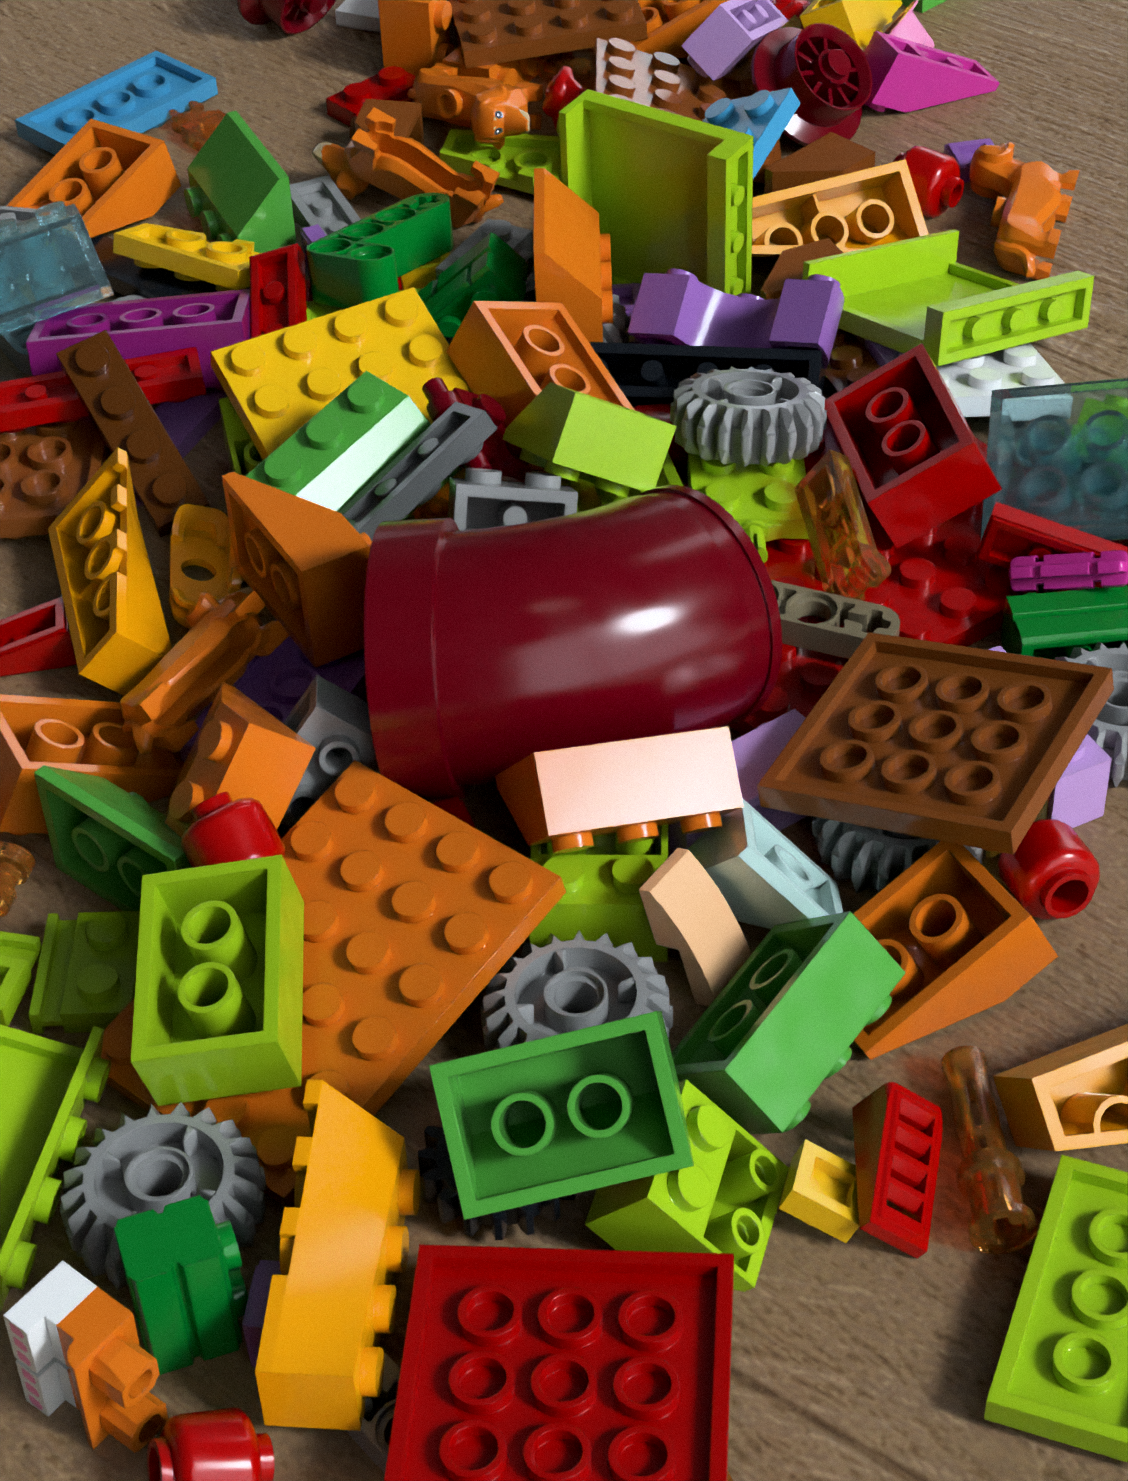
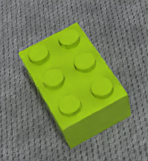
[131,854,304,1106]

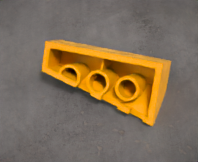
[752,159,929,261]
[48,447,172,696]
[993,1024,1128,1152]
[255,1079,421,1431]

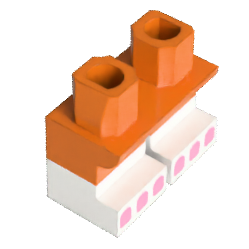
[3,1260,169,1453]

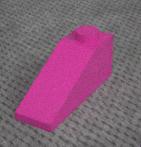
[864,30,1000,113]

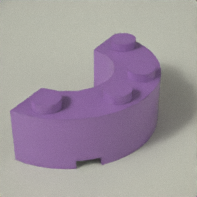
[627,268,845,370]

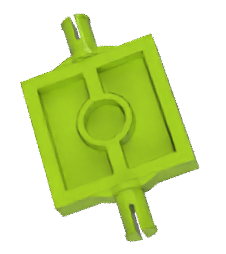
[687,453,813,563]

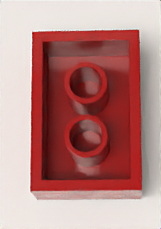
[824,343,1002,549]

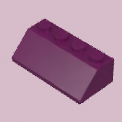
[26,289,251,391]

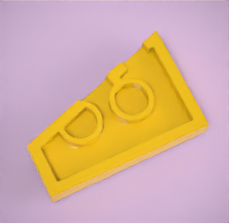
[113,223,282,292]

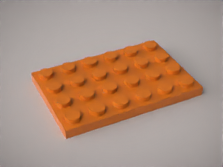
[101,760,566,1207]

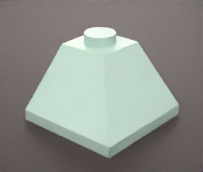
[687,798,843,929]

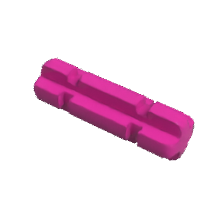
[1008,550,1128,593]

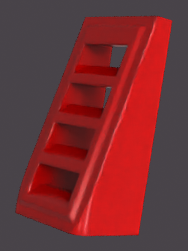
[0,596,77,677]
[852,1082,943,1259]

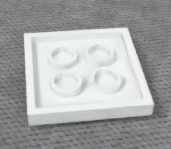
[864,339,1073,417]

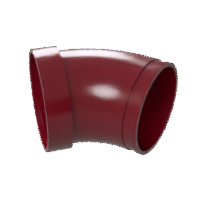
[364,485,782,800]

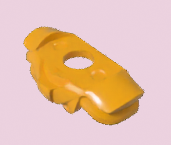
[169,504,245,629]

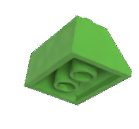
[184,110,297,253]
[245,371,462,520]
[34,765,192,911]
[672,911,906,1134]
[429,1011,694,1220]

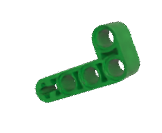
[306,193,454,308]

